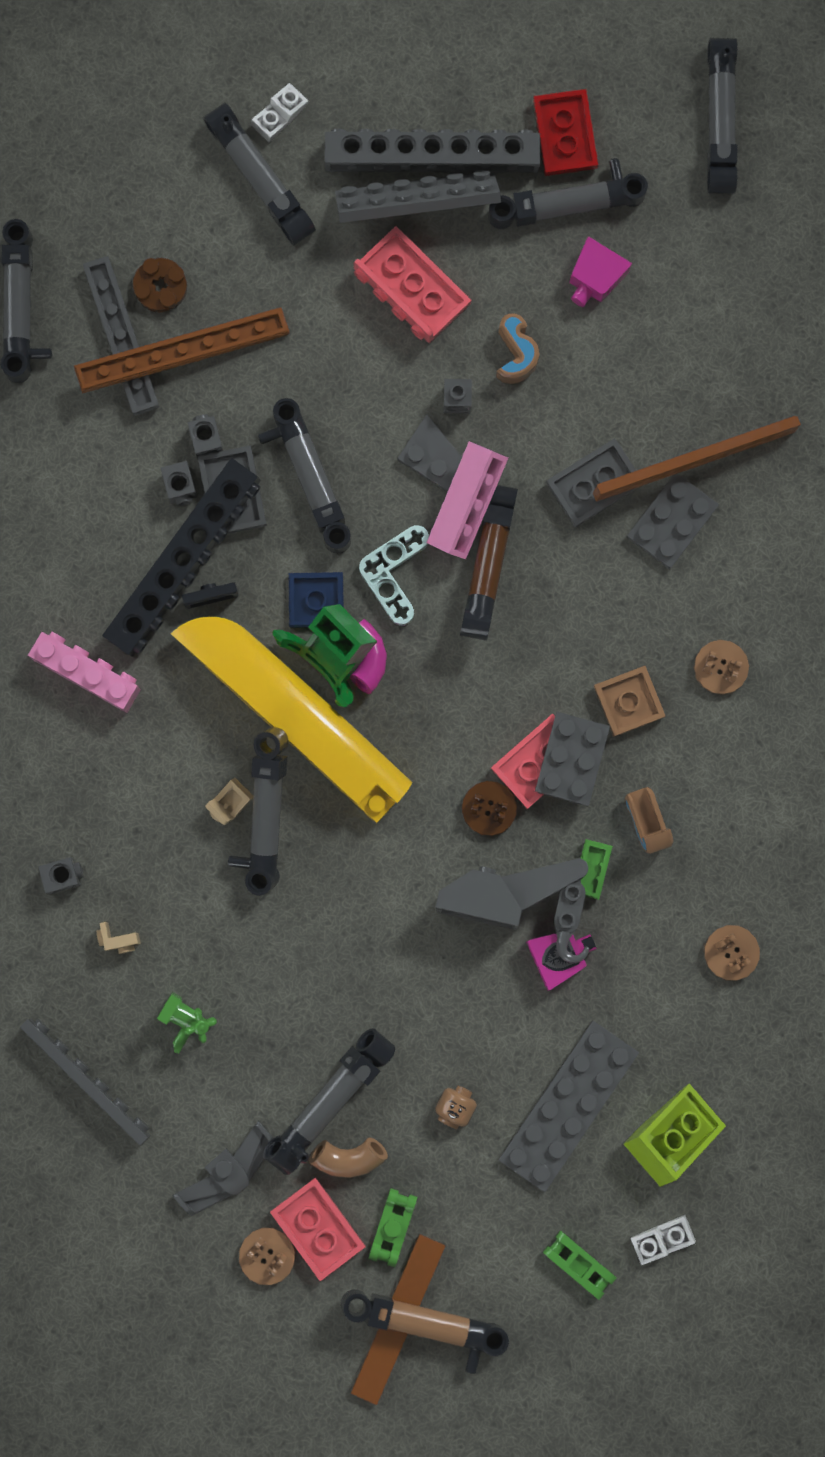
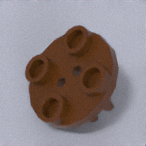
[462,781,517,836]

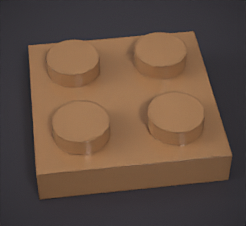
[593,666,666,737]

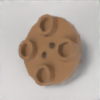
[694,640,749,695]
[704,925,760,980]
[239,1227,295,1285]

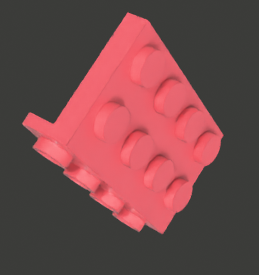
[354,226,471,343]

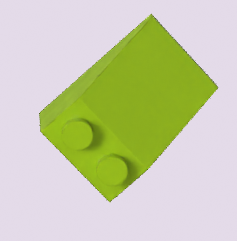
[624,1084,726,1187]

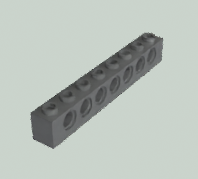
[325,129,540,173]

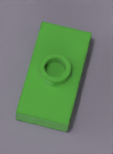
[580,839,613,900]

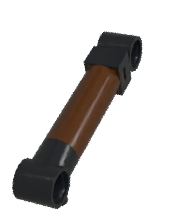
[460,485,518,641]

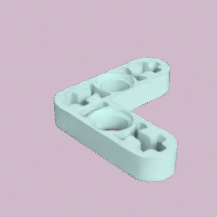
[359,525,429,626]

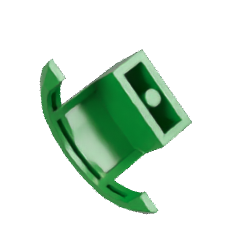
[272,604,377,707]

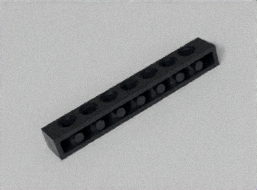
[102,457,261,657]

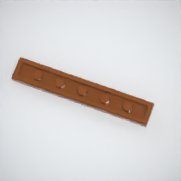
[351,1234,445,1405]

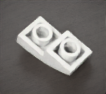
[250,83,308,143]
[631,1215,696,1265]

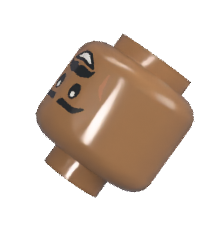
[435,1085,477,1129]

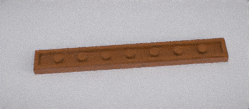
[74,307,290,394]
[593,416,801,502]

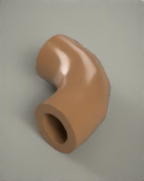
[309,1138,388,1178]

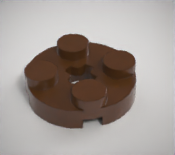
[133,258,187,312]

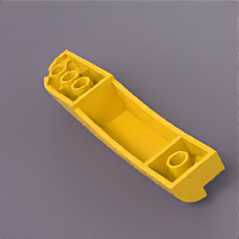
[171,617,412,823]

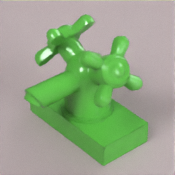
[157,992,217,1054]

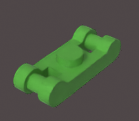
[368,1188,417,1268]
[543,1230,617,1300]

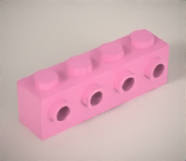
[427,441,508,559]
[28,631,141,713]

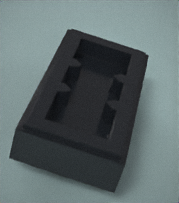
[181,582,239,609]

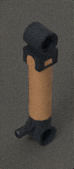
[341,1289,509,1374]

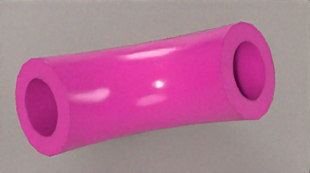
[350,619,387,694]

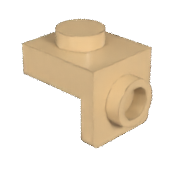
[205,778,254,825]
[97,922,141,954]

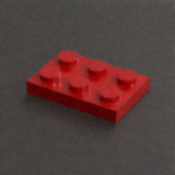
[533,89,598,176]

